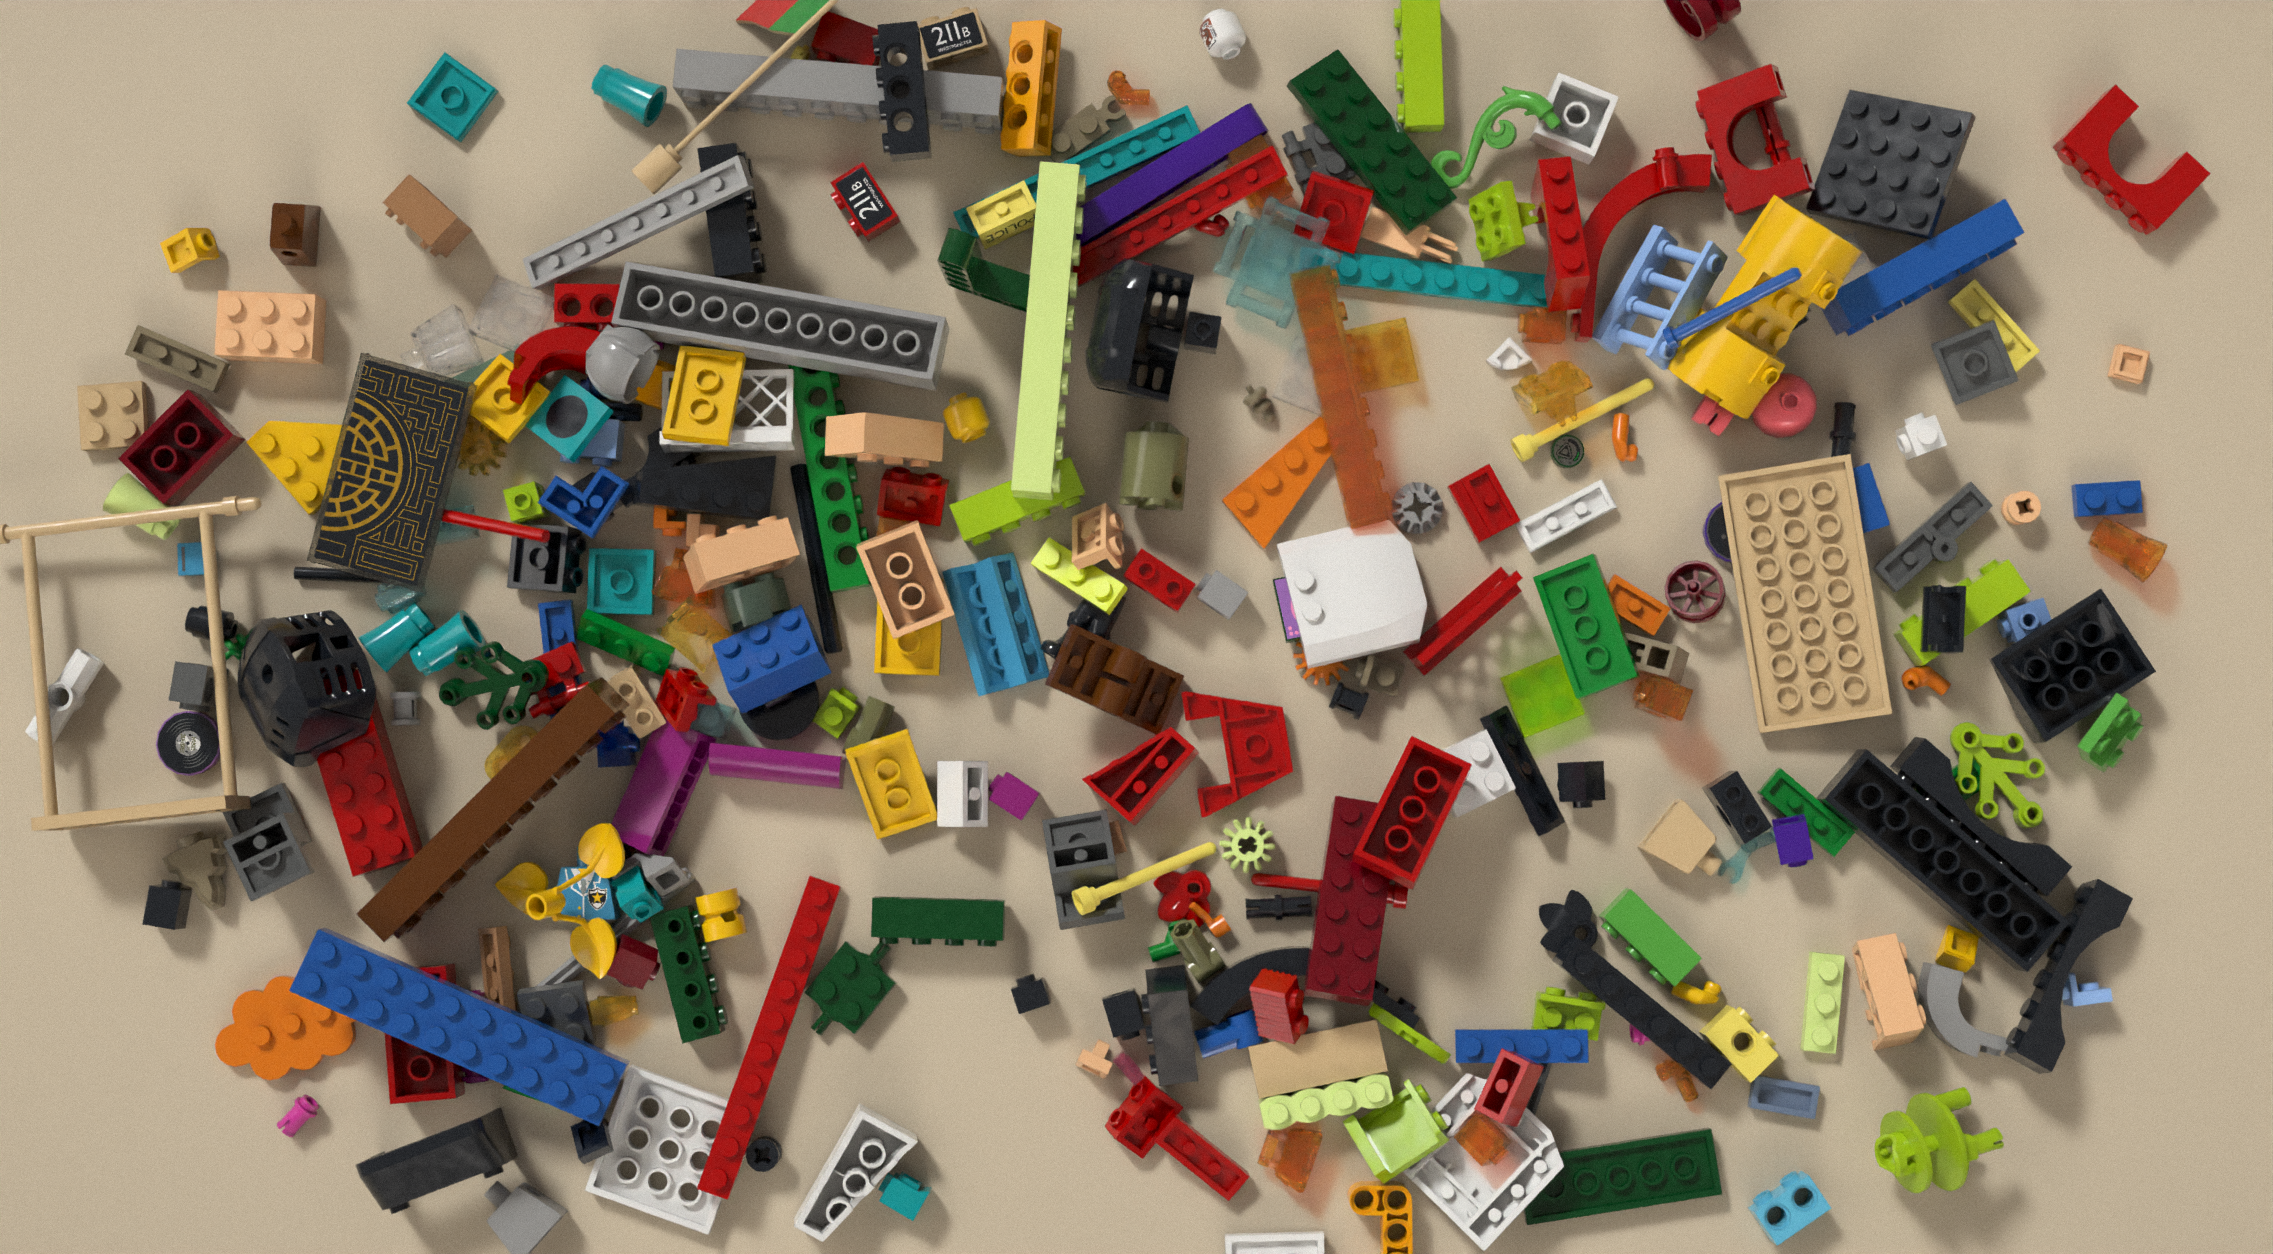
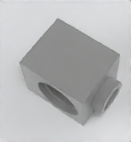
[1196,570,1248,620]

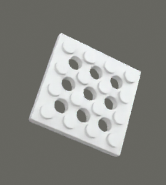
[585,1065,729,1235]

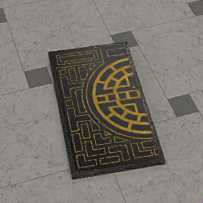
[307,353,478,593]

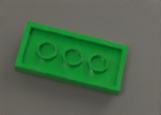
[1533,554,1640,700]

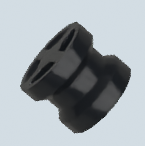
[746,1136,782,1172]

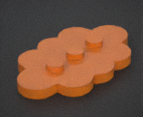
[215,975,357,1080]

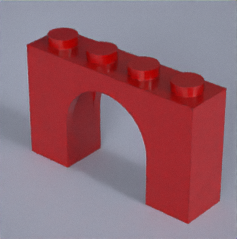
[1695,64,1816,216]
[2052,84,2211,235]
[1530,156,1590,312]

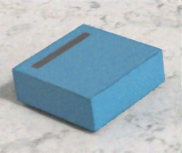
[177,542,204,576]

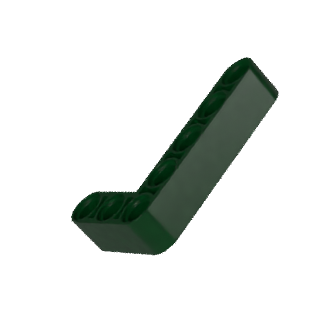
[937,228,1030,312]

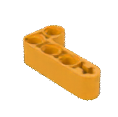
[1347,1181,1413,1254]

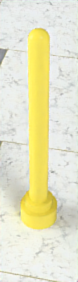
[1510,378,1654,462]
[1072,842,1216,915]

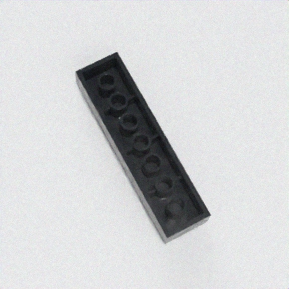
[1816,749,2070,972]

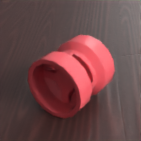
[1691,395,1734,436]

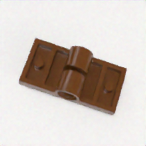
[1045,624,1184,735]

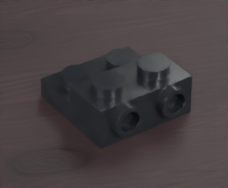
[507,524,587,594]

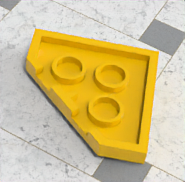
[246,421,348,515]

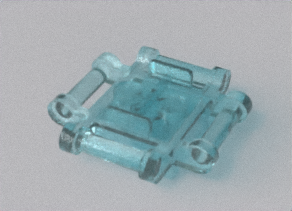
[1213,196,1343,329]

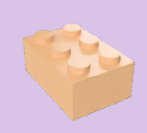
[214,290,327,364]
[683,515,800,594]
[856,520,955,639]

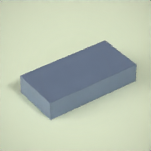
[1748,1075,1820,1119]

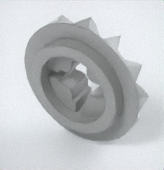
[1391,482,1443,534]

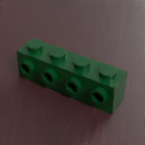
[871,896,1006,947]
[650,904,728,1044]

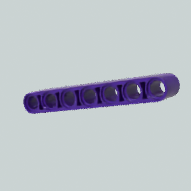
[1076,103,1269,248]

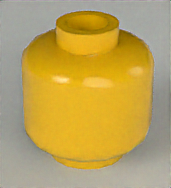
[943,392,990,443]

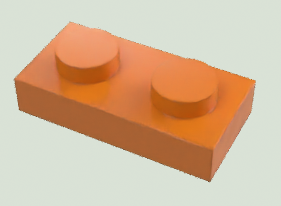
[1607,574,1671,636]

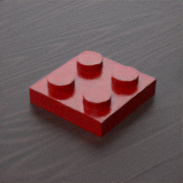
[1293,171,1375,254]

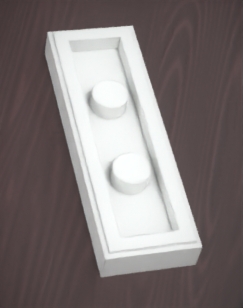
[1515,479,1617,553]

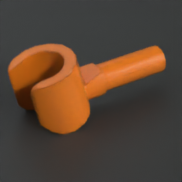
[1189,902,1231,938]

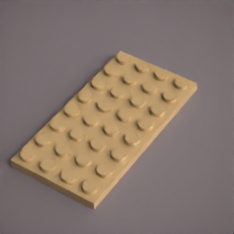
[1718,454,1892,733]

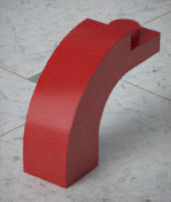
[507,326,601,405]

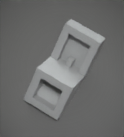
[611,853,690,897]

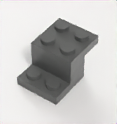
[223,783,314,901]
[1042,809,1125,930]

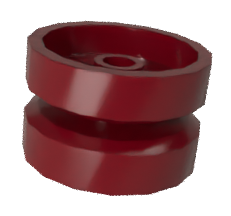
[1663,0,1741,42]

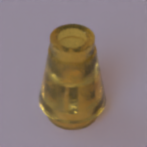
[589,995,639,1028]

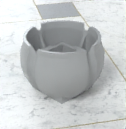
[585,325,660,404]

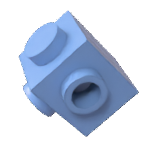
[1997,598,2051,643]

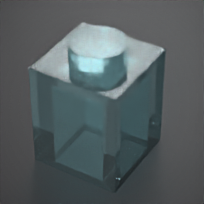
[690,701,737,739]

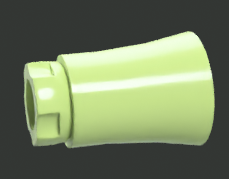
[103,473,181,540]

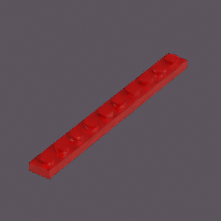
[697,876,841,1200]

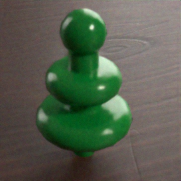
[224,627,254,661]

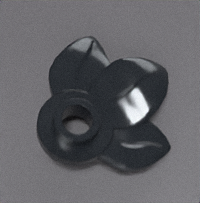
[1539,890,1598,953]

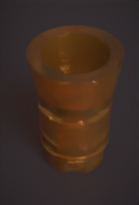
[2088,517,2167,583]

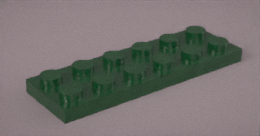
[1287,49,1457,236]
[1524,1127,1722,1225]

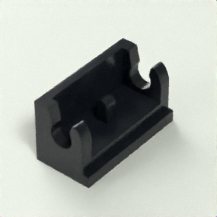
[1920,585,1966,654]

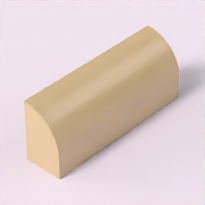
[1248,1019,1388,1099]

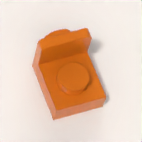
[653,508,687,537]

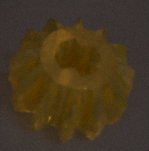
[451,422,507,476]

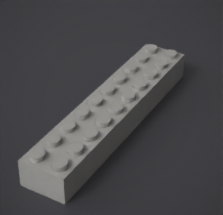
[673,49,1005,134]
[611,262,950,391]

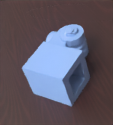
[559,419,625,467]

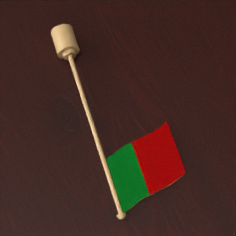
[631,0,839,195]

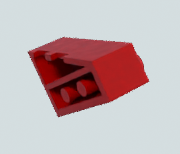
[1082,727,1199,826]

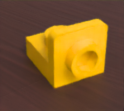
[160,228,220,273]

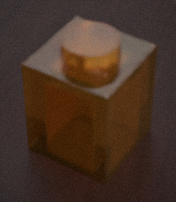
[1454,1113,1512,1166]

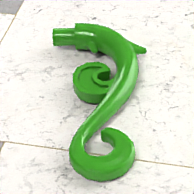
[1431,86,1562,189]

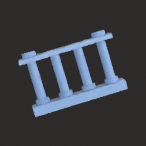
[1592,224,1728,371]

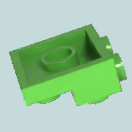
[2077,693,2144,773]

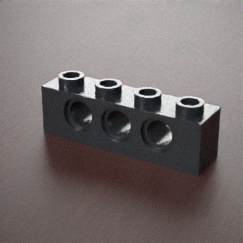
[873,21,932,162]

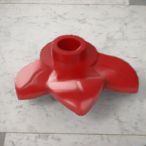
[1153,870,1211,928]

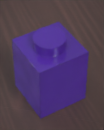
[1772,814,1814,867]

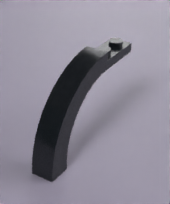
[1190,946,1420,1029]

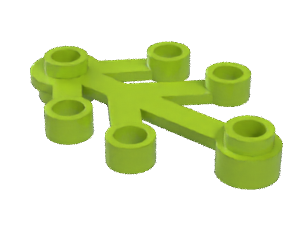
[1950,722,2045,828]

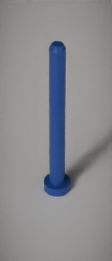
[1662,267,1802,350]

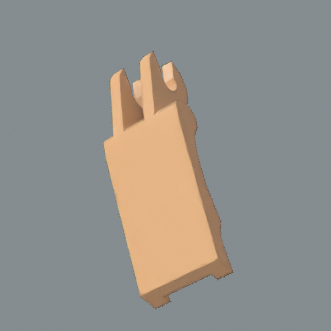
[1360,207,1458,264]

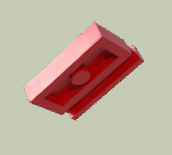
[1447,464,1521,544]

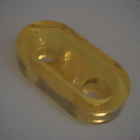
[484,725,538,779]

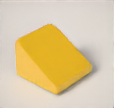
[1935,925,1979,973]

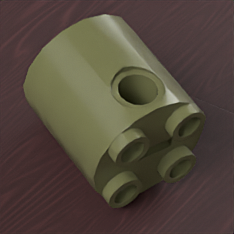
[1119,421,1189,511]

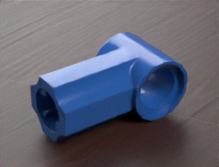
[1194,1009,1264,1058]

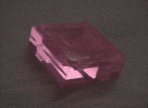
[1113,1050,1144,1085]

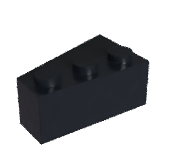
[1141,965,1198,1086]

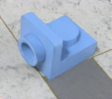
[2062,972,2113,1006]

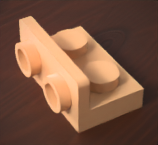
[1072,503,1125,570]

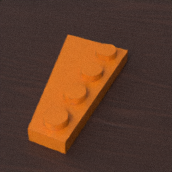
[1222,416,1341,550]

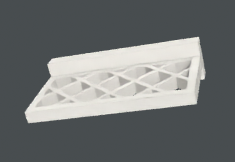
[659,369,795,453]

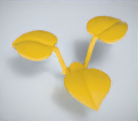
[495,823,625,979]

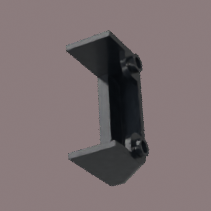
[355,1107,518,1214]

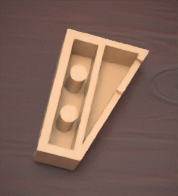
[825,412,944,469]
[1852,933,1926,1051]

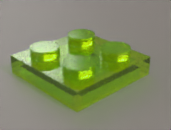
[1499,654,1585,738]

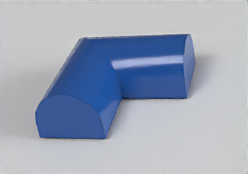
[538,466,630,539]

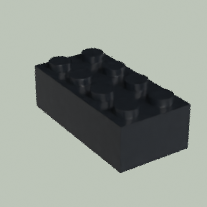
[697,143,767,284]

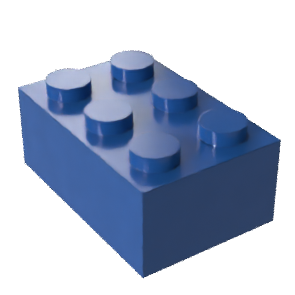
[712,604,832,714]

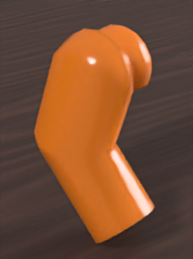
[1612,413,1638,462]
[1901,665,1951,696]

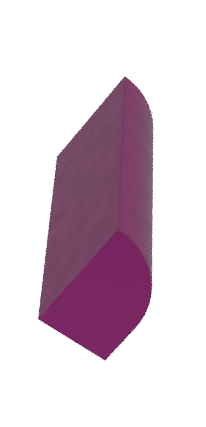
[611,716,717,856]
[709,743,846,789]

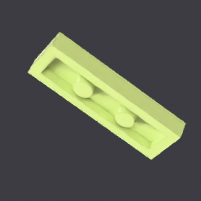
[1800,951,1845,1054]

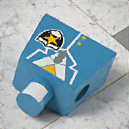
[552,847,621,920]

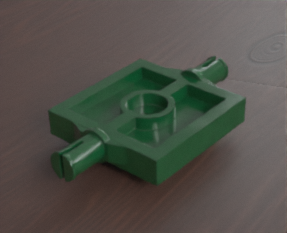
[804,941,897,1036]

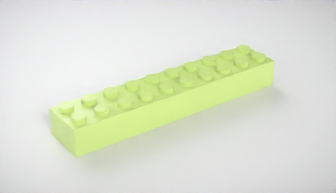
[1011,161,1087,500]

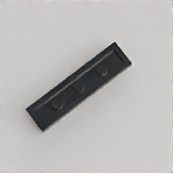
[1480,705,1565,836]

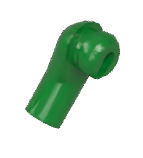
[1148,921,1181,963]

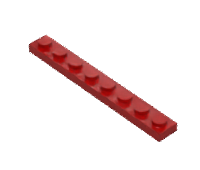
[1073,145,1289,288]

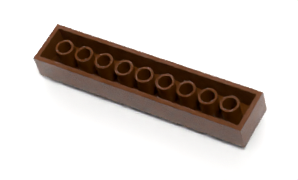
[356,677,630,942]

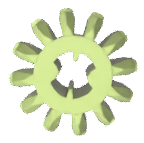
[1219,817,1275,873]

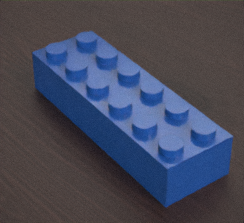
[1820,199,2025,336]

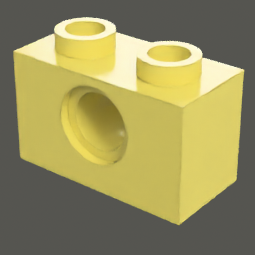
[1699,1005,1779,1083]

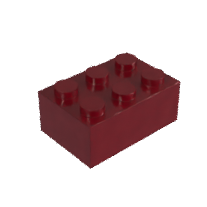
[118,389,246,507]

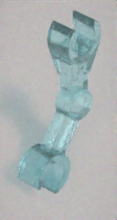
[1718,826,1776,884]

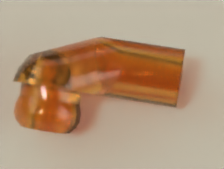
[1107,70,1150,105]

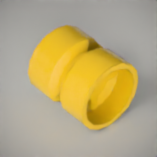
[695,888,747,942]

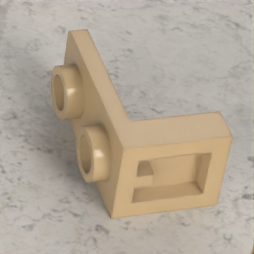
[607,664,666,738]

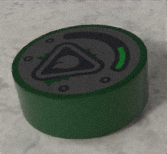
[1550,435,1584,468]

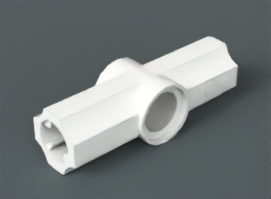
[25,648,104,744]

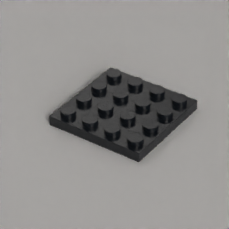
[1806,90,1976,240]

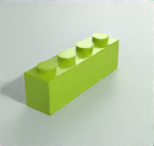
[1393,0,1444,133]
[949,456,1086,546]
[1893,559,2031,666]

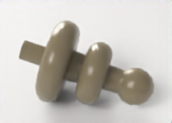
[1243,385,1276,423]

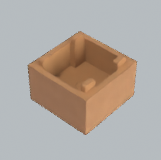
[382,174,472,258]

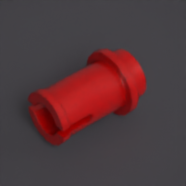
[1652,147,1680,190]

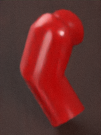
[1193,214,1230,237]

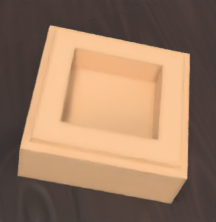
[2107,344,2150,384]

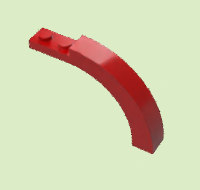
[1570,154,1712,342]

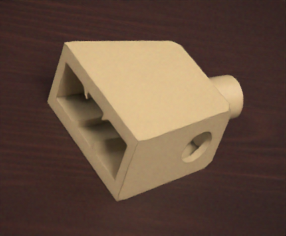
[1638,799,1722,876]

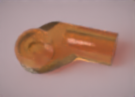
[1655,1059,1699,1102]

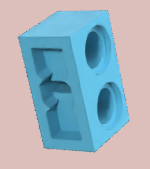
[1748,1171,1831,1246]

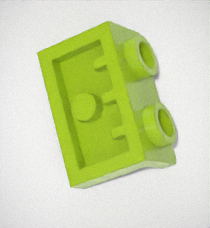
[1531,986,1606,1041]

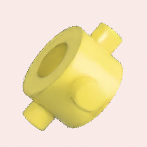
[790,45,810,60]

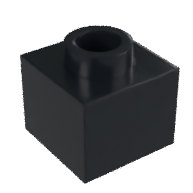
[1011,974,1051,1014]

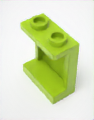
[1342,1079,1449,1184]

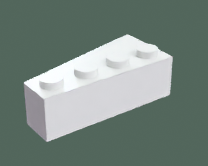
[794,1103,918,1242]

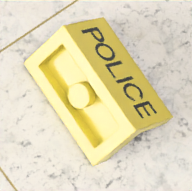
[966,181,1036,249]

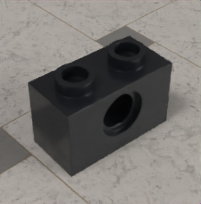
[1702,771,1772,844]

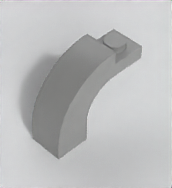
[1918,962,2008,1058]

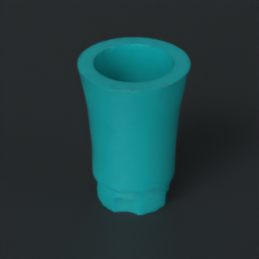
[591,64,667,127]
[358,602,435,673]
[409,610,486,676]

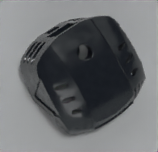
[1085,258,1194,403]
[237,610,376,767]

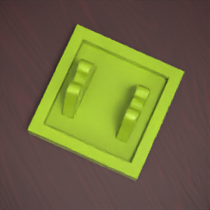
[1468,180,1538,262]

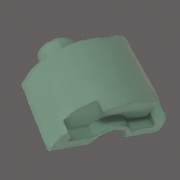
[721,573,792,633]

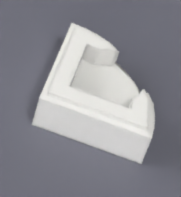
[1486,337,1532,371]

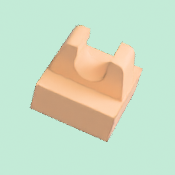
[686,514,720,548]
[1075,1039,1113,1079]

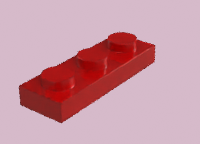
[1153,1113,1250,1201]

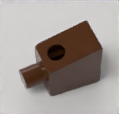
[269,203,321,267]

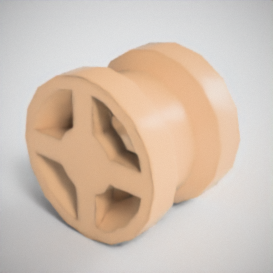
[2001,491,2041,525]

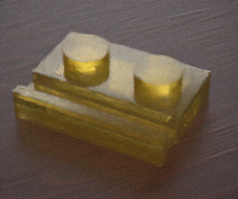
[656,596,733,673]

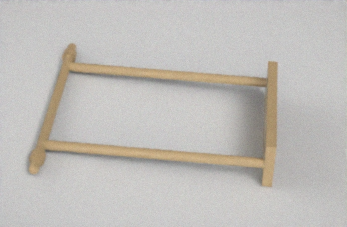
[0,496,262,831]

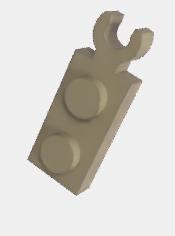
[1050,95,1126,163]

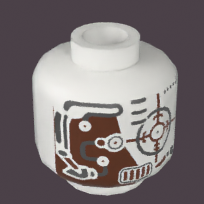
[1199,9,1246,60]

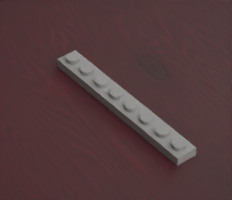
[522,155,754,290]

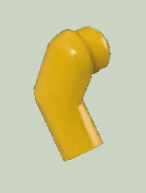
[1671,980,1722,1005]

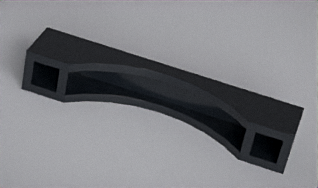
[1890,737,2073,897]
[2004,879,2133,1074]
[1552,935,1732,1089]

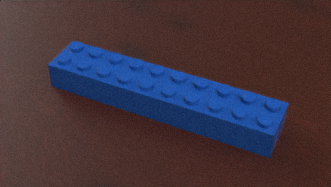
[289,928,630,1126]

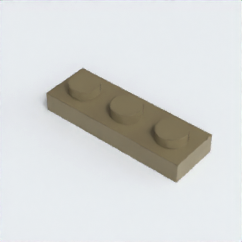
[125,325,230,393]

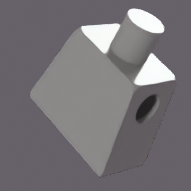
[484,1181,568,1254]

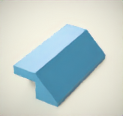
[942,552,1049,697]

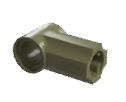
[842,696,895,755]
[1170,919,1226,984]

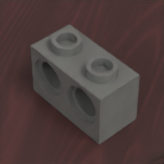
[169,661,229,712]

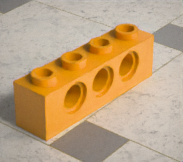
[1000,20,1062,157]

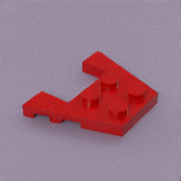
[1181,691,1293,818]

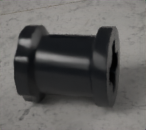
[1329,682,1369,720]

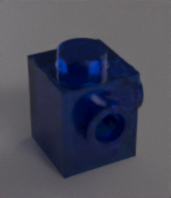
[597,720,640,768]

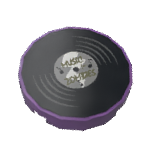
[156,711,220,776]

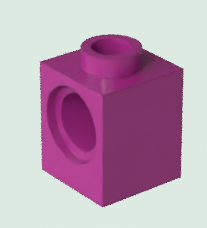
[988,772,1040,821]

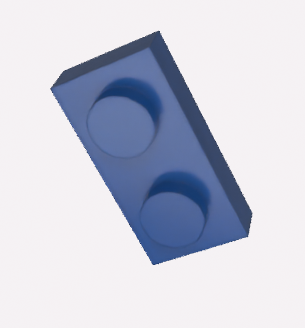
[2071,480,2143,518]

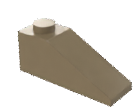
[1624,632,1690,684]

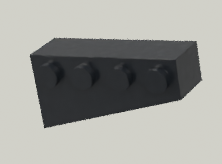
[632,455,776,521]

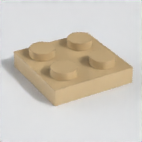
[77,381,149,451]

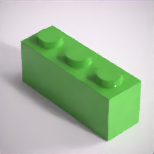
[1599,888,1702,987]

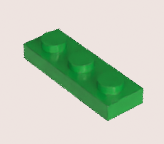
[577,609,676,677]
[1757,768,1855,857]

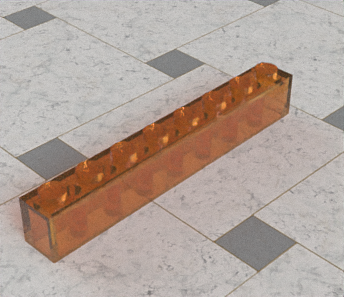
[1288,263,1392,529]

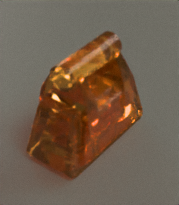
[652,547,716,610]
[1257,1128,1323,1193]

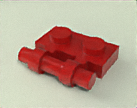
[513,642,590,719]

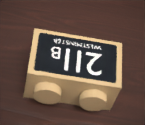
[918,7,990,71]

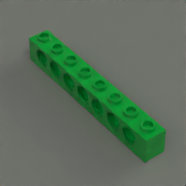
[788,365,872,593]

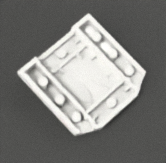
[1277,518,1427,669]
[1402,1073,1564,1251]

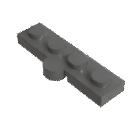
[1872,482,1993,593]

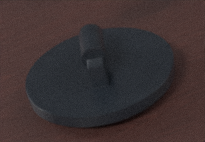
[739,681,819,740]

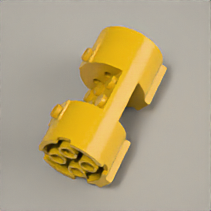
[1667,195,1863,419]

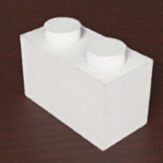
[937,761,988,827]

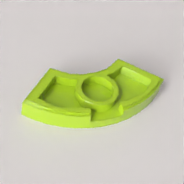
[1368,1003,1451,1064]

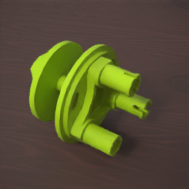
[1874,1087,2004,1193]

